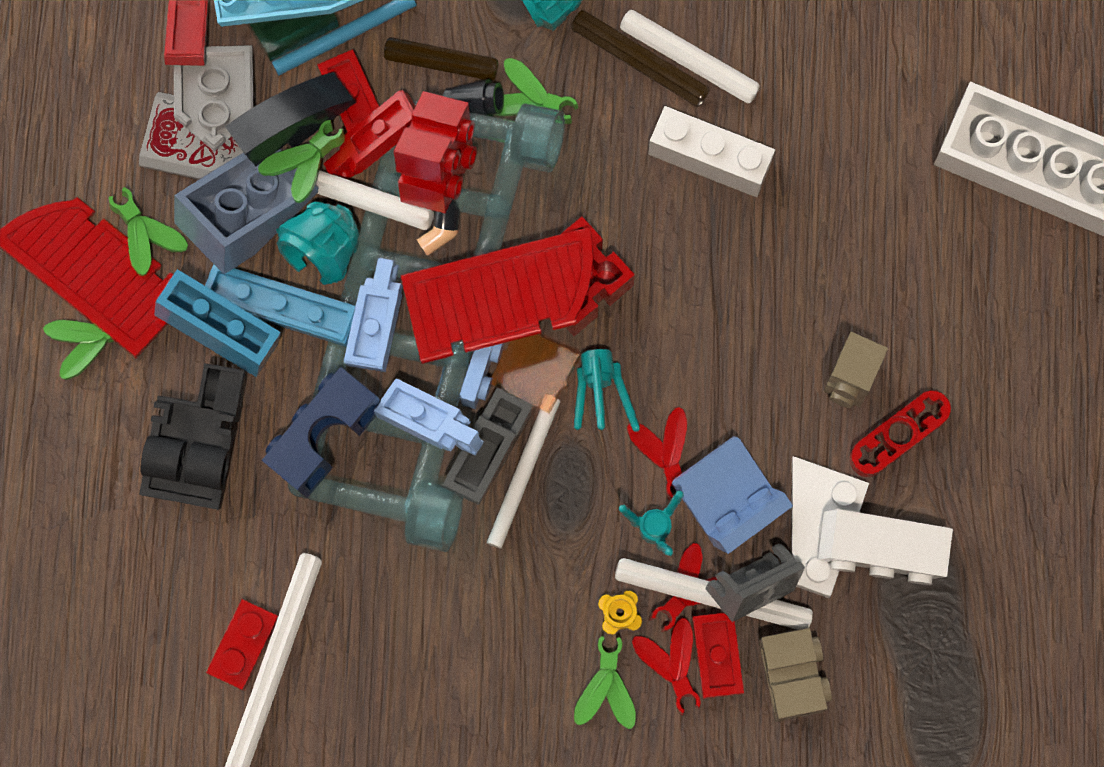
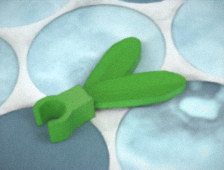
[495,58,578,124]
[258,120,345,203]
[109,187,188,276]
[43,320,113,380]
[574,636,636,729]

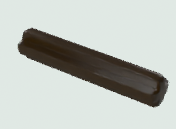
[384,37,498,81]

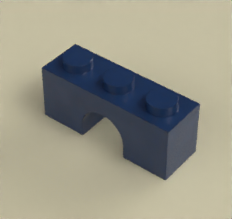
[262,367,381,498]

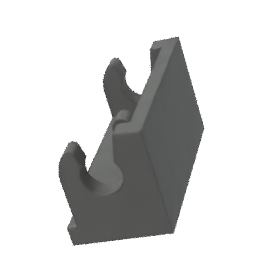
[705,544,805,622]

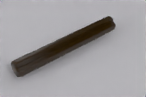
[571,10,710,107]

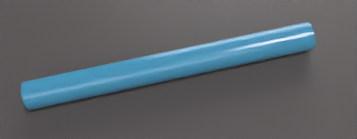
[272,0,417,76]

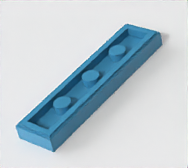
[205,264,356,347]

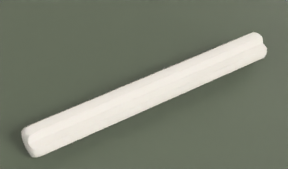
[615,558,813,630]

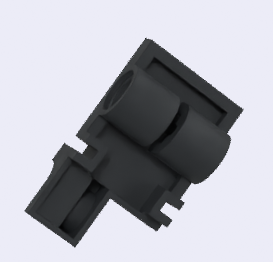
[139,363,246,510]

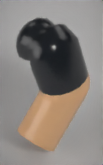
[417,201,460,256]

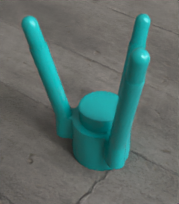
[574,349,640,432]
[619,491,684,556]

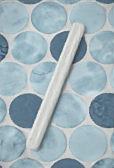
[225,553,322,767]

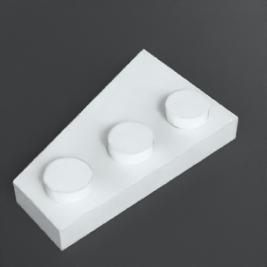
[791,456,869,598]

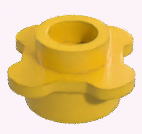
[598,591,642,635]

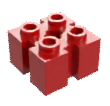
[394,91,477,214]
[561,216,635,336]

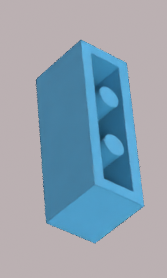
[154,269,281,378]

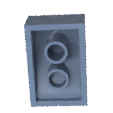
[174,149,318,274]

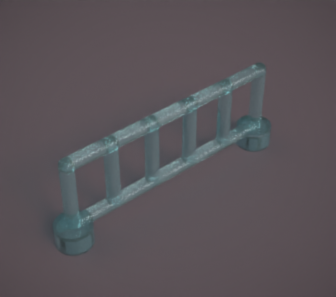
[288,101,565,552]

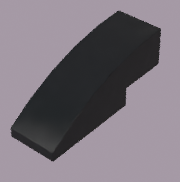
[225,72,356,167]

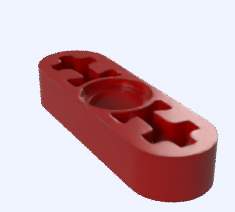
[849,391,951,477]

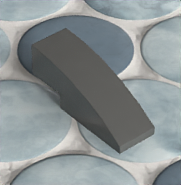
[442,388,533,505]

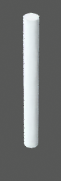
[487,395,560,549]

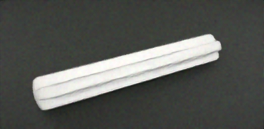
[620,10,760,103]
[315,170,434,230]

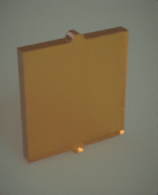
[491,335,580,414]

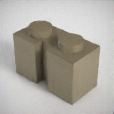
[824,332,888,408]
[759,628,832,722]

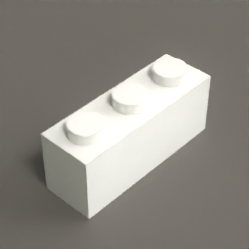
[648,106,775,197]
[818,509,953,585]

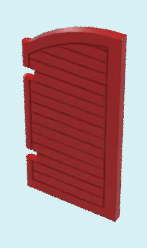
[0,197,174,358]
[400,227,593,364]

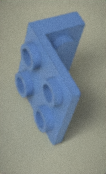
[672,436,793,554]

